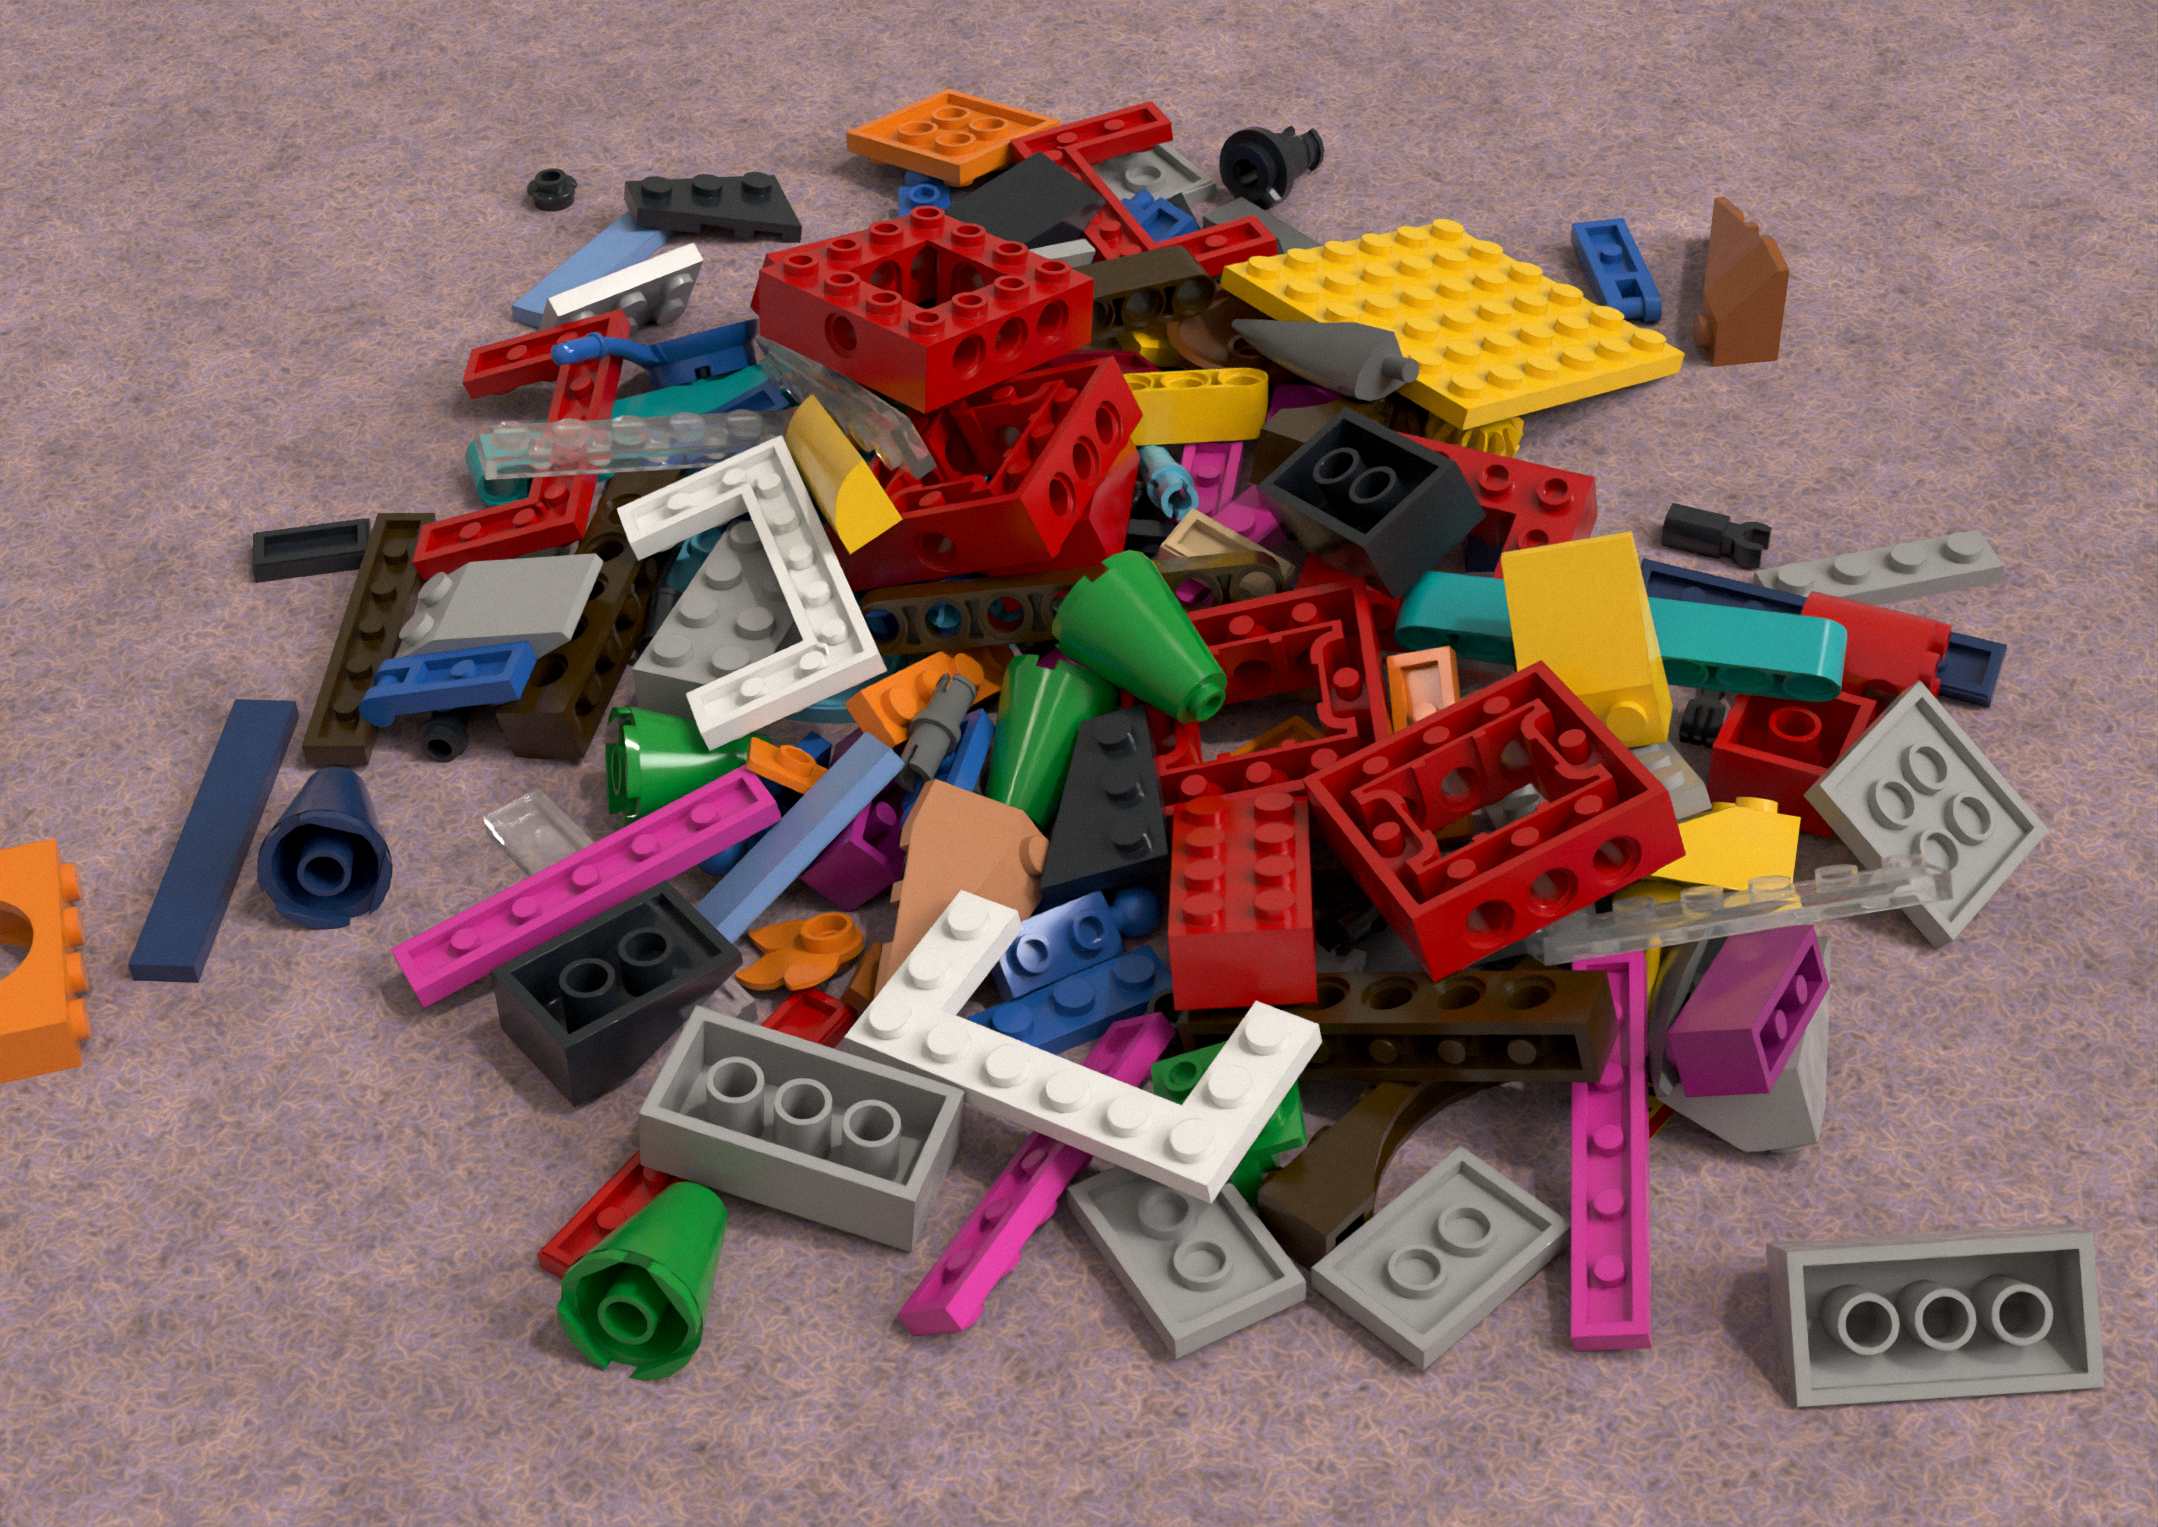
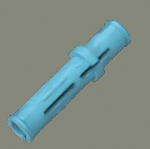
[1136,444,1199,520]

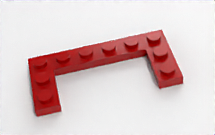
[1010,101,1278,277]
[412,308,631,580]

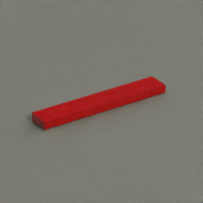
[537,987,858,1279]

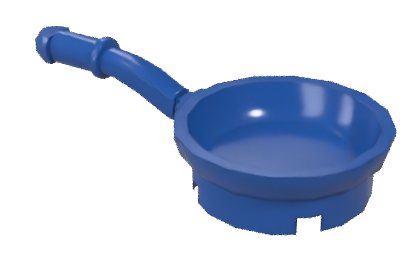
[550,318,759,391]

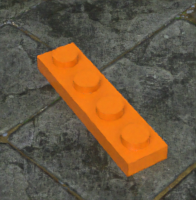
[844,644,1015,750]

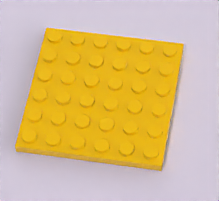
[1220,219,1685,431]

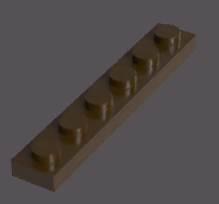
[302,513,437,765]

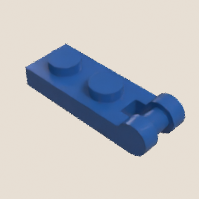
[1571,218,1662,323]
[359,640,537,727]

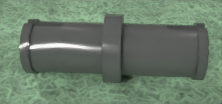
[893,673,977,793]

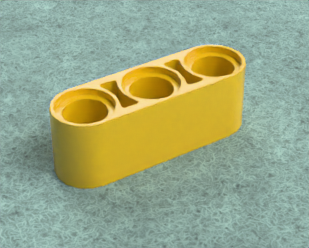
[1123,368,1268,446]

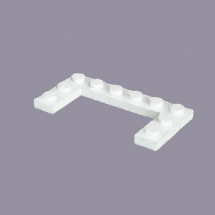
[617,435,887,751]
[844,890,1322,1204]

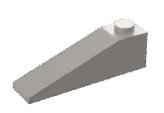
[1657,936,1831,1154]

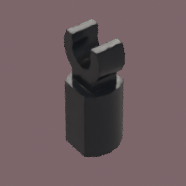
[1661,503,1772,568]

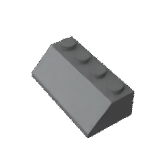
[1766,1224,2105,1407]

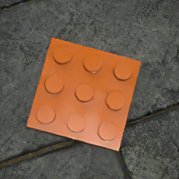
[846,89,1060,187]

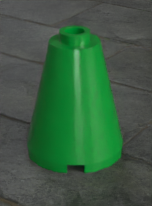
[1052,550,1227,724]
[985,654,1122,834]
[605,706,780,832]
[557,1182,728,1381]

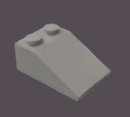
[394,553,604,659]

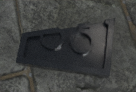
[624,172,802,243]
[1039,703,1172,905]

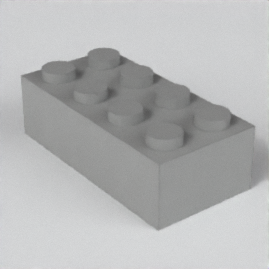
[632,518,803,734]
[638,1006,965,1253]

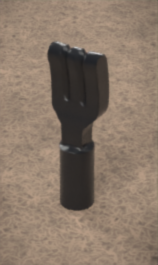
[1677,689,1726,748]

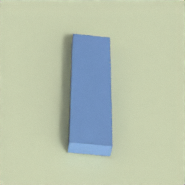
[511,210,679,328]
[694,731,905,944]

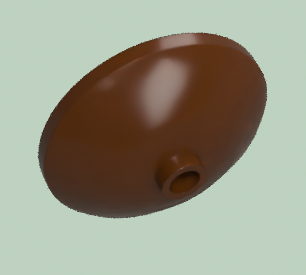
[1167,283,1300,388]

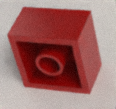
[1707,691,1877,839]

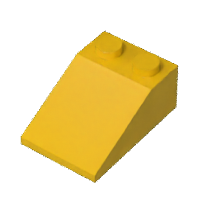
[1501,531,1673,748]
[1626,797,1801,905]

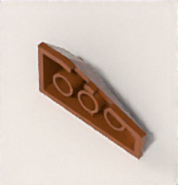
[1693,197,1790,367]

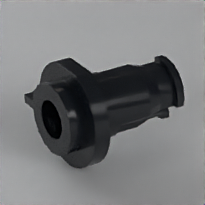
[1219,126,1324,210]

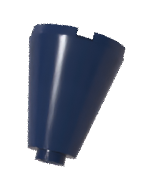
[257,767,393,929]

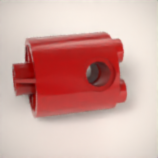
[1800,591,1952,722]

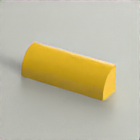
[786,394,903,554]

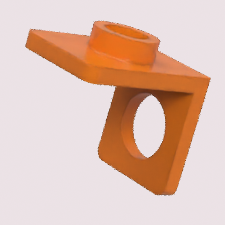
[746,737,828,794]

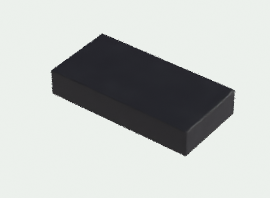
[252,518,372,583]

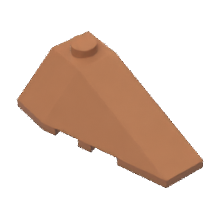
[873,779,1050,1000]

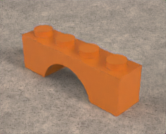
[0,838,92,1084]

